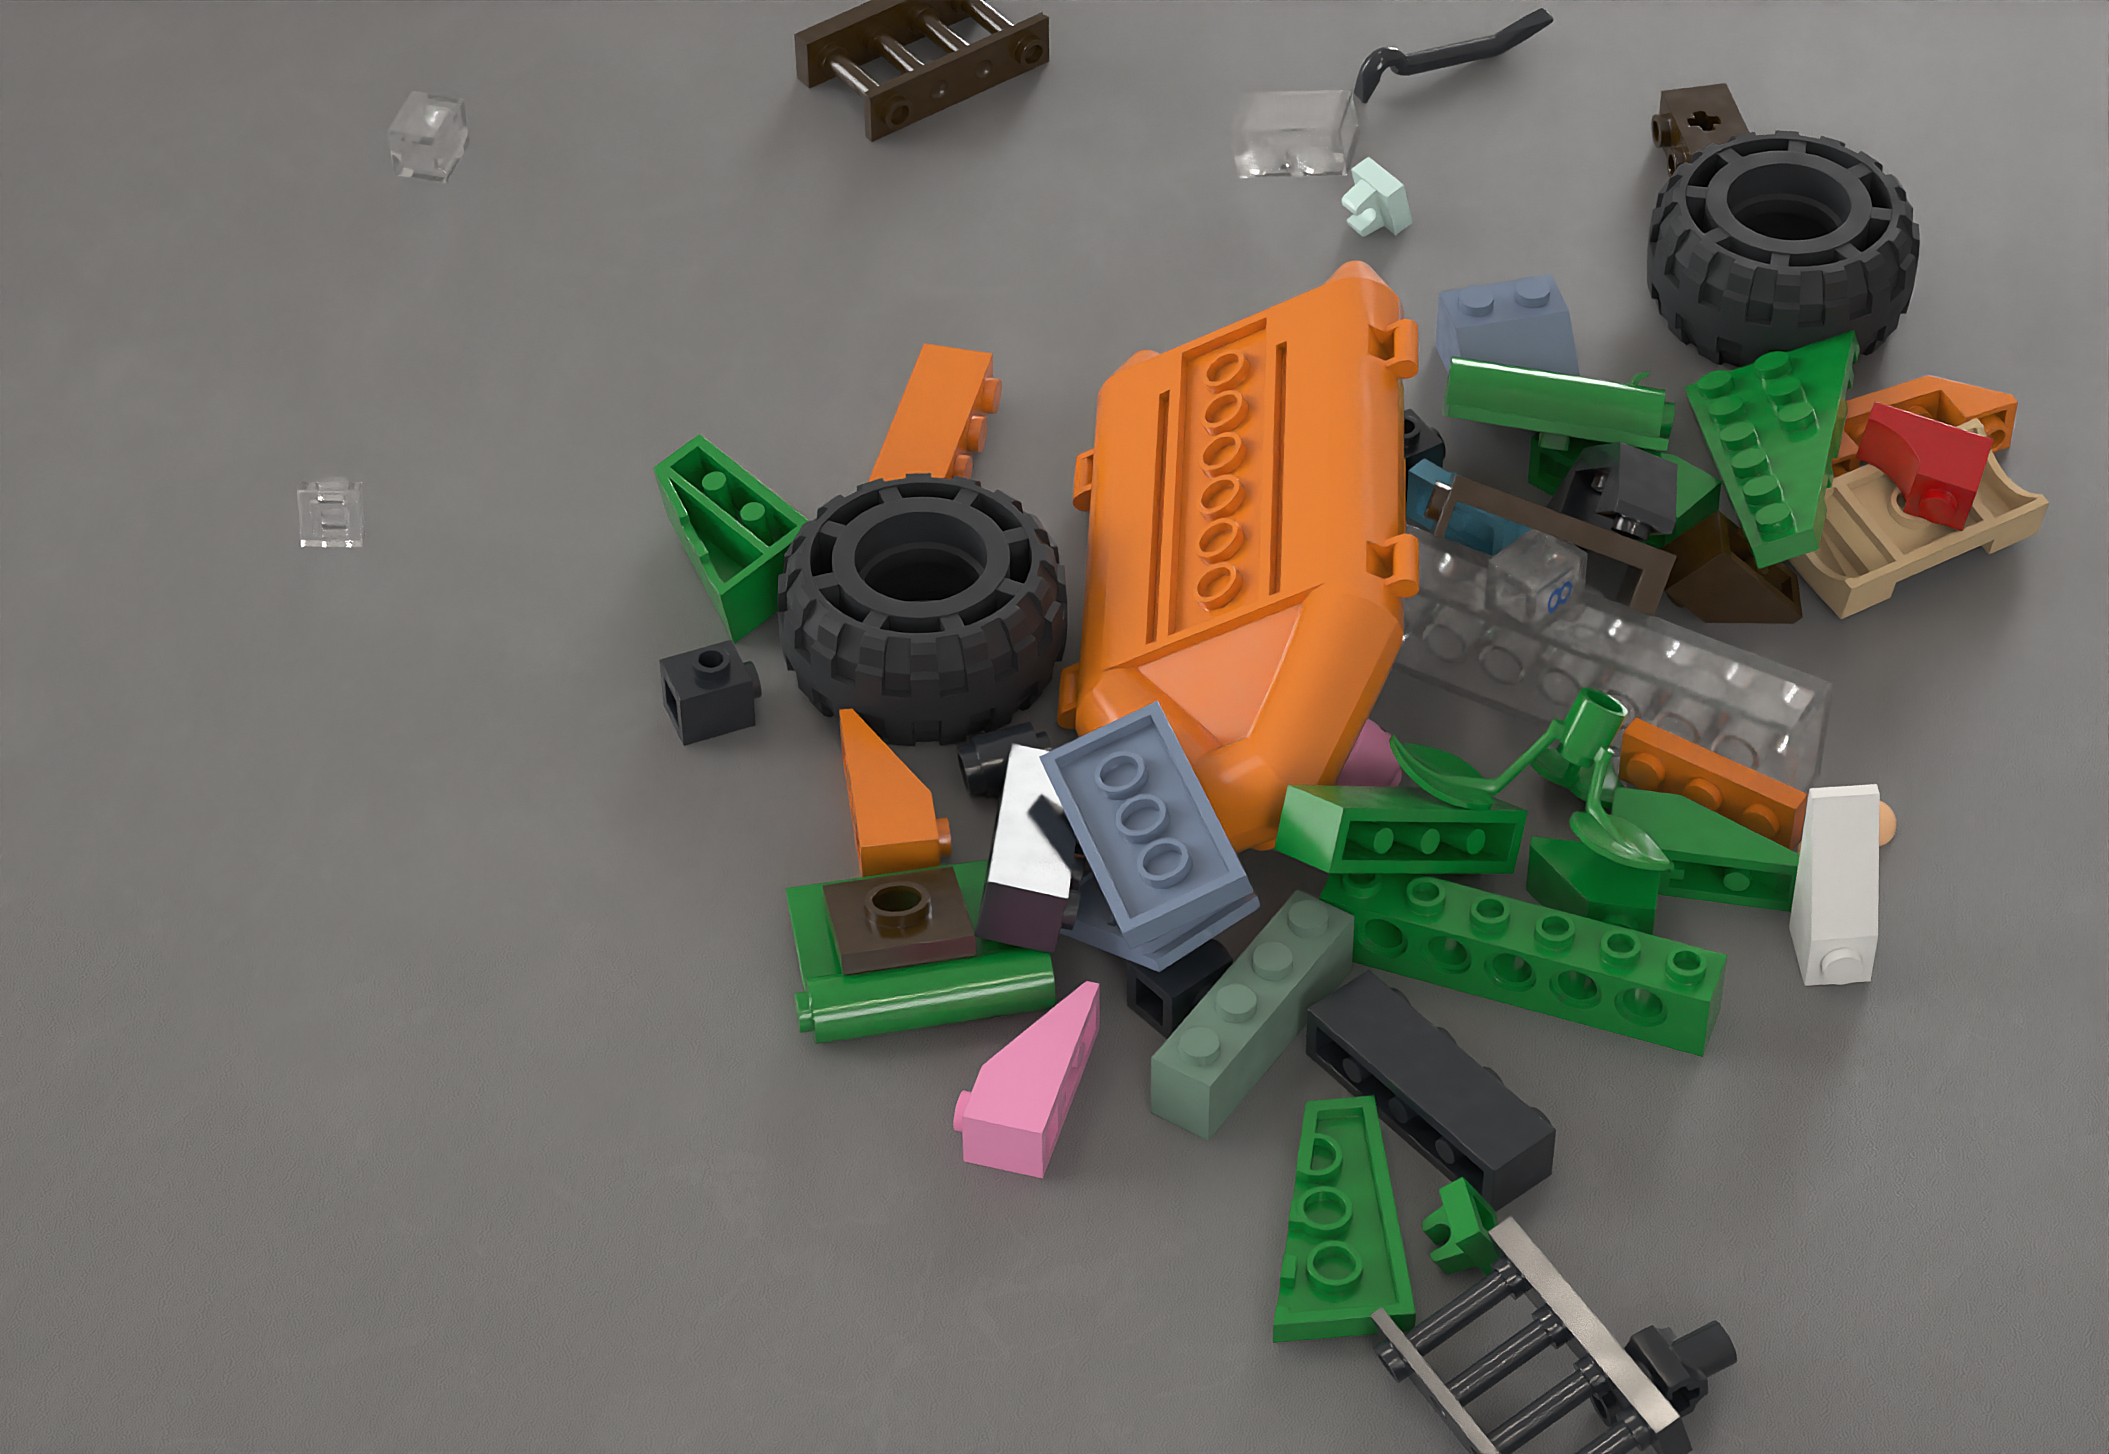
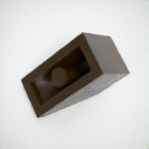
[1661,510,1803,624]

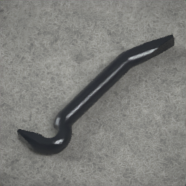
[1353,8,1554,103]

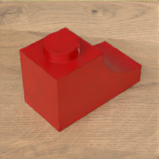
[1855,401,1994,531]

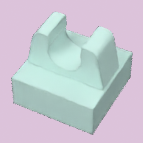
[1342,157,1413,237]

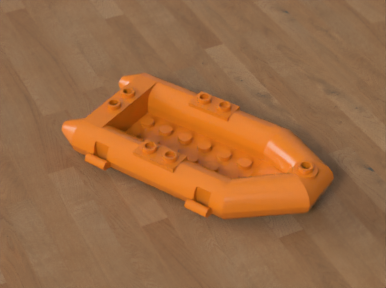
[1057,260,1419,853]

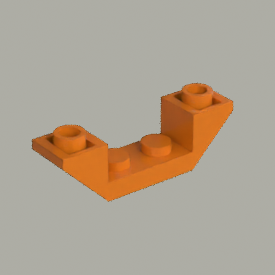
[1831,375,2018,479]

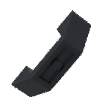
[1546,442,1678,542]

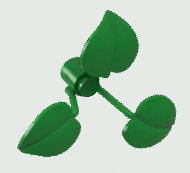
[1389,687,1675,874]

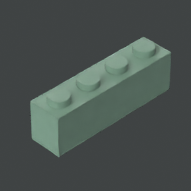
[1151,889,1355,1141]

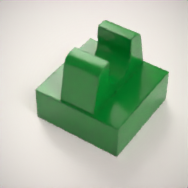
[1421,1177,1499,1276]

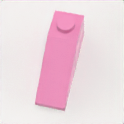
[953,981,1100,1179]

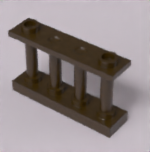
[794,0,1050,142]

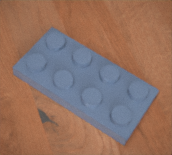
[1039,700,1254,950]

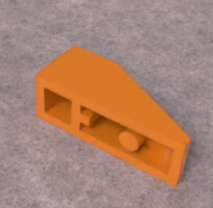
[839,708,952,877]

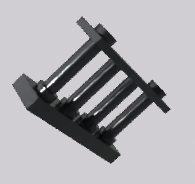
[1370,1216,1693,1454]

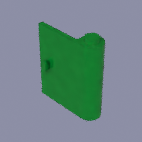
[1442,356,1675,452]
[785,859,1056,1044]

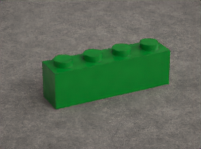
[1274,785,1528,874]

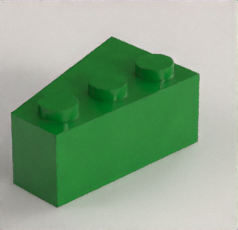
[653,434,809,644]

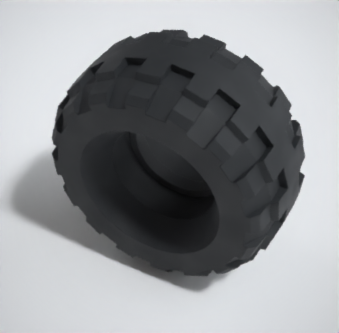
[1647,130,1920,368]
[778,473,1068,747]

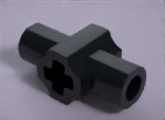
[1590,1320,1737,1427]

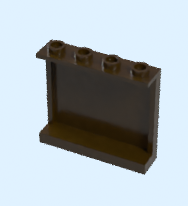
[1423,473,1676,617]

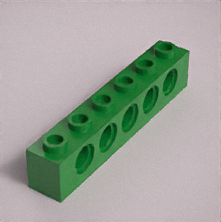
[1319,873,1728,1057]

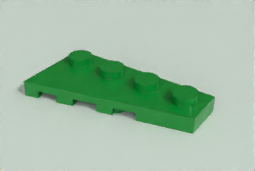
[1273,1095,1416,1343]

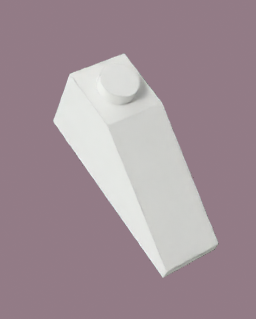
[1789,784,1880,986]

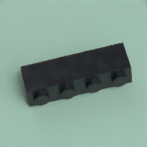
[975,743,1086,954]
[1306,970,1556,1212]

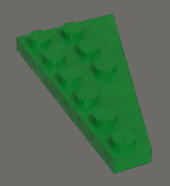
[1684,330,1860,569]

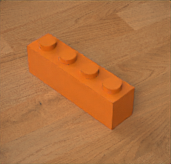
[868,343,1002,482]

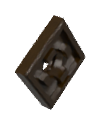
[822,866,977,975]

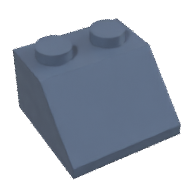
[1435,274,1580,376]

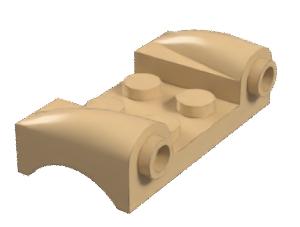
[1788,418,2049,619]

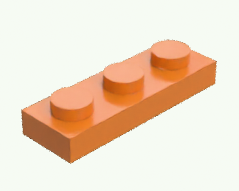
[1618,717,1808,850]

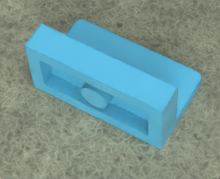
[1406,458,1544,565]

